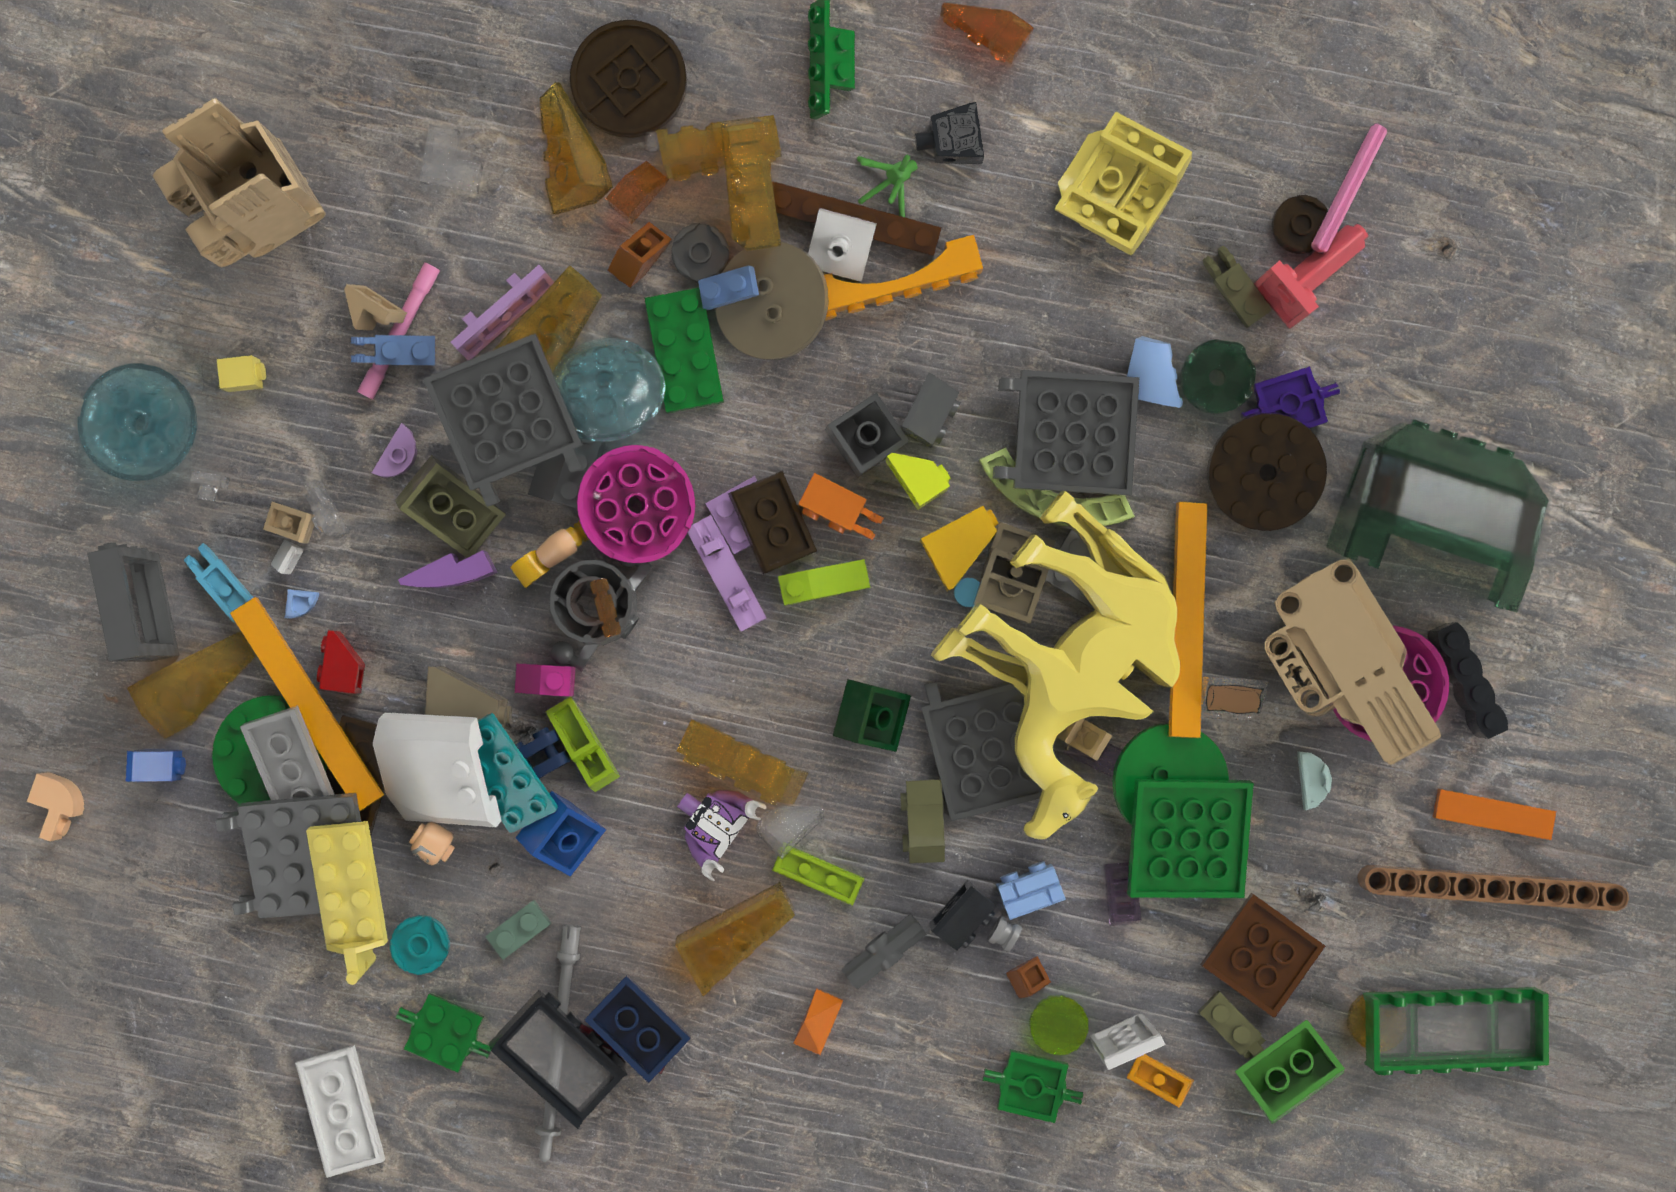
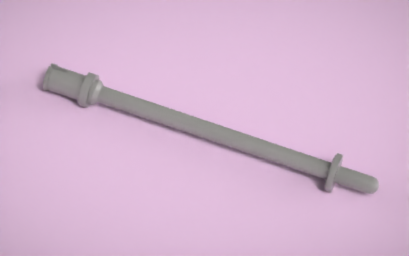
[534,924,581,1162]

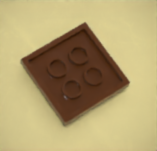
[1200,893,1326,1018]

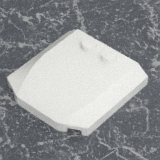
[373,713,501,827]

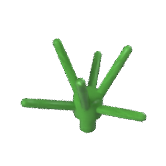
[857,154,918,217]

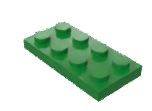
[644,288,724,414]

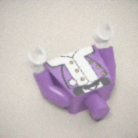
[677,790,766,881]

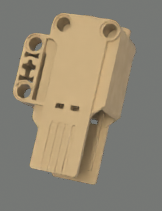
[153,98,326,267]
[1264,559,1441,765]

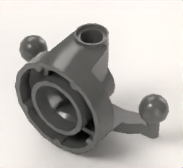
[550,560,653,672]

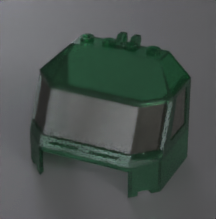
[1326,419,1549,613]

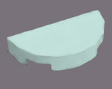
[1297,751,1332,810]

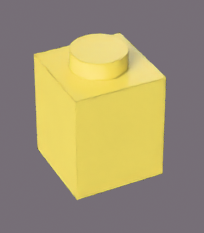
[217,355,266,392]

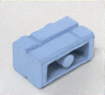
[996,861,1066,920]

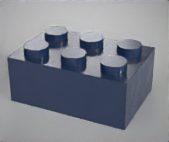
[584,974,691,1083]

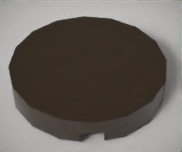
[1272,195,1328,254]

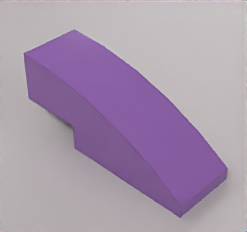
[398,550,498,588]

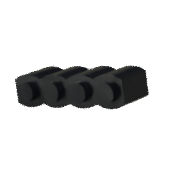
[1428,622,1508,739]

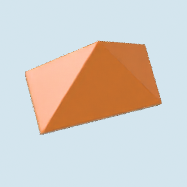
[793,988,843,1055]

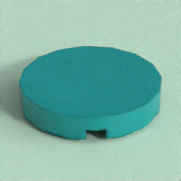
[390,915,450,975]

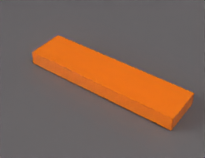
[1433,789,1557,840]

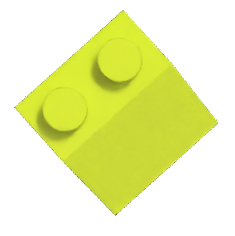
[886,453,951,510]

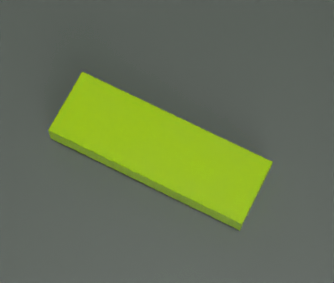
[772,843,864,906]

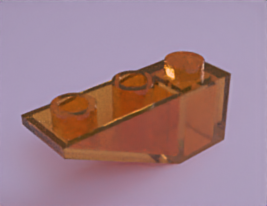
[940,3,1034,64]

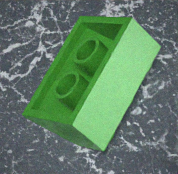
[1235,1020,1345,1124]

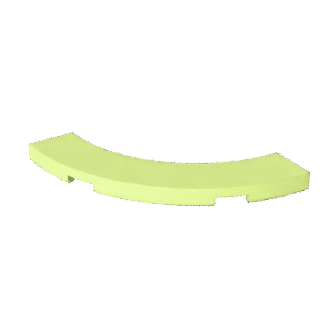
[979,448,1135,527]

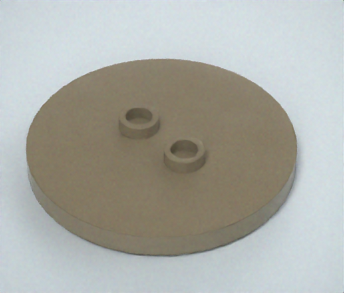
[715,241,829,360]

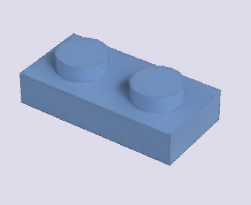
[698,265,759,310]

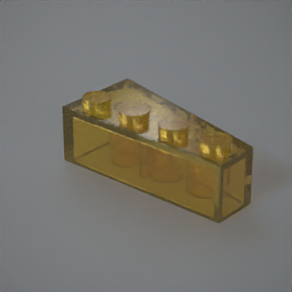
[656,115,782,181]
[720,117,781,251]
[492,265,602,377]
[677,719,808,806]
[675,882,795,997]

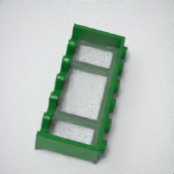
[1362,987,1549,1075]

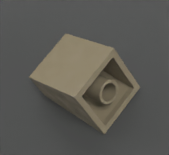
[425,666,512,729]

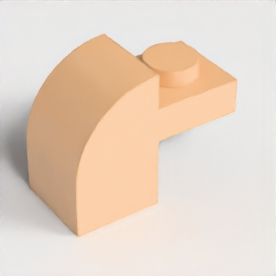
[27,772,84,841]

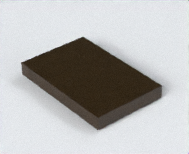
[728,471,817,575]

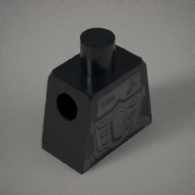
[914,102,984,164]

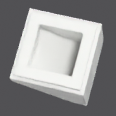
[271,540,303,575]

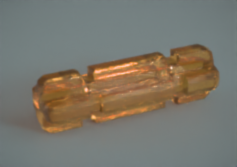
[590,578,621,638]

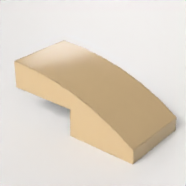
[1057,719,1112,761]

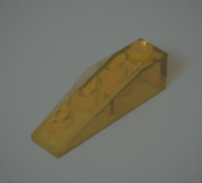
[540,82,613,215]
[127,631,255,739]

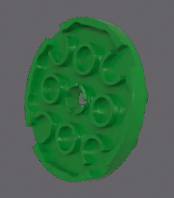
[212,695,327,804]

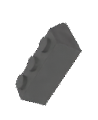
[528,414,611,510]

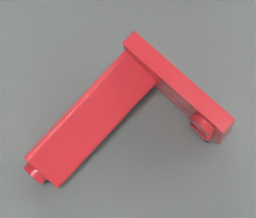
[1254,224,1368,329]

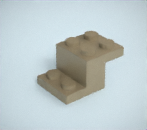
[973,522,1056,624]

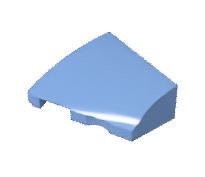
[1127,336,1183,408]

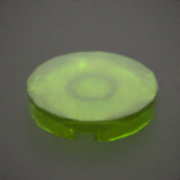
[1029,995,1089,1055]

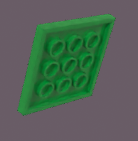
[1127,779,1254,898]

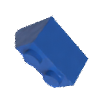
[515,791,606,877]

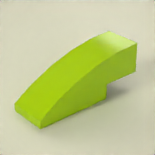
[545,696,620,792]

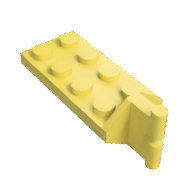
[306,821,388,985]

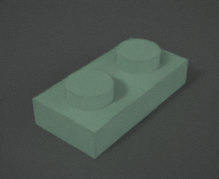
[485,900,551,960]

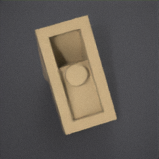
[344,284,407,330]
[263,502,317,543]

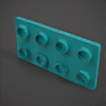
[478,713,558,833]

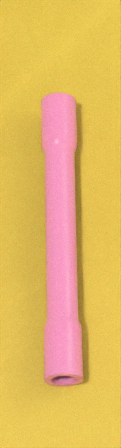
[357,262,440,400]

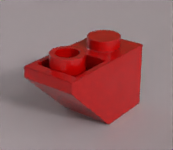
[317,630,365,694]

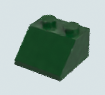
[833,679,911,752]

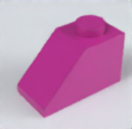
[515,663,576,696]

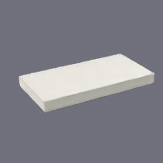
[1089,1013,1165,1070]
[295,1045,385,1178]

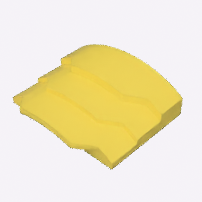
[1055,112,1192,255]

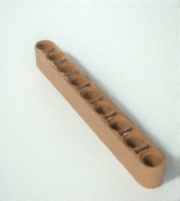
[1357,865,1629,911]

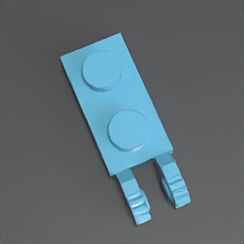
[184,543,254,623]

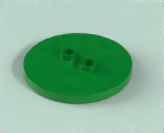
[1112,723,1229,827]

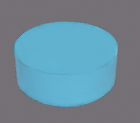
[954,578,980,607]

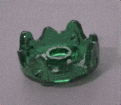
[1180,339,1256,414]

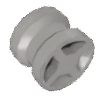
[987,915,1022,953]

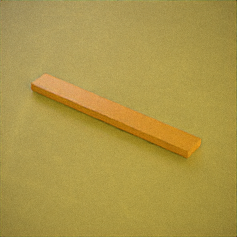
[1169,502,1207,738]
[230,597,384,811]

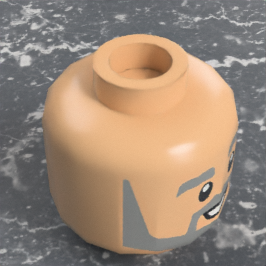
[409,822,455,865]

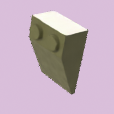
[395,455,506,558]

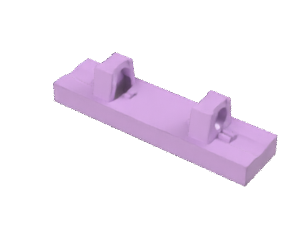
[451,265,556,360]
[687,515,767,632]

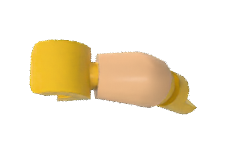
[510,521,589,588]

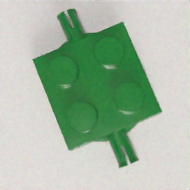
[396,993,491,1073]
[982,1049,1083,1123]

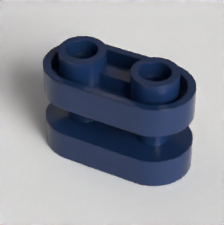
[515,727,572,779]

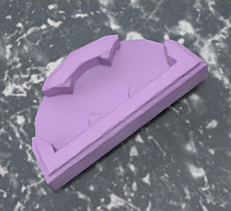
[372,423,417,478]

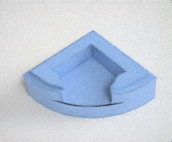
[284,589,319,619]

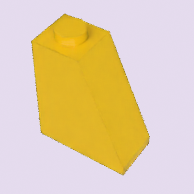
[920,505,999,592]

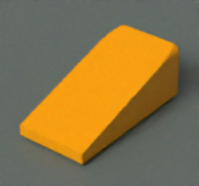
[1127,1054,1194,1108]

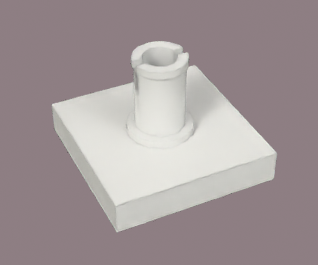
[808,208,877,282]

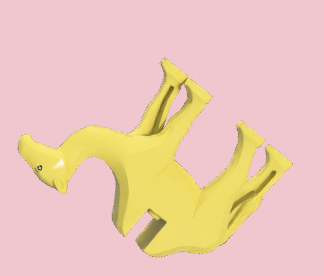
[931,491,1180,839]

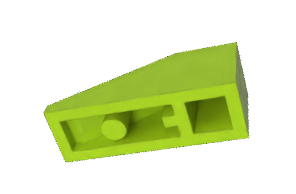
[778,559,871,606]

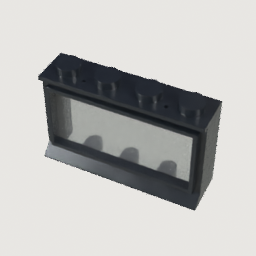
[489,990,628,1129]

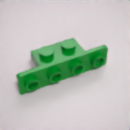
[808,0,855,119]

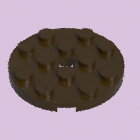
[1207,413,1327,531]

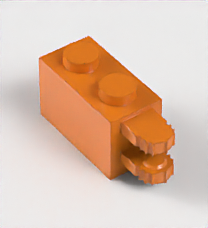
[798,473,884,540]

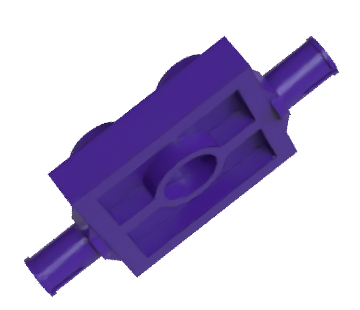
[1241,366,1340,428]

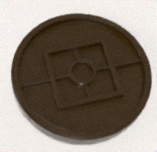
[570,20,687,138]

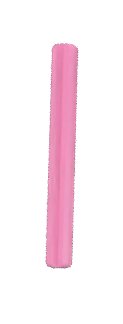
[1311,124,1387,254]

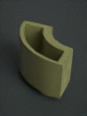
[900,780,945,864]

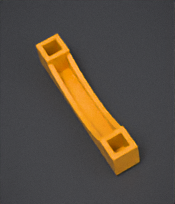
[824,235,983,321]

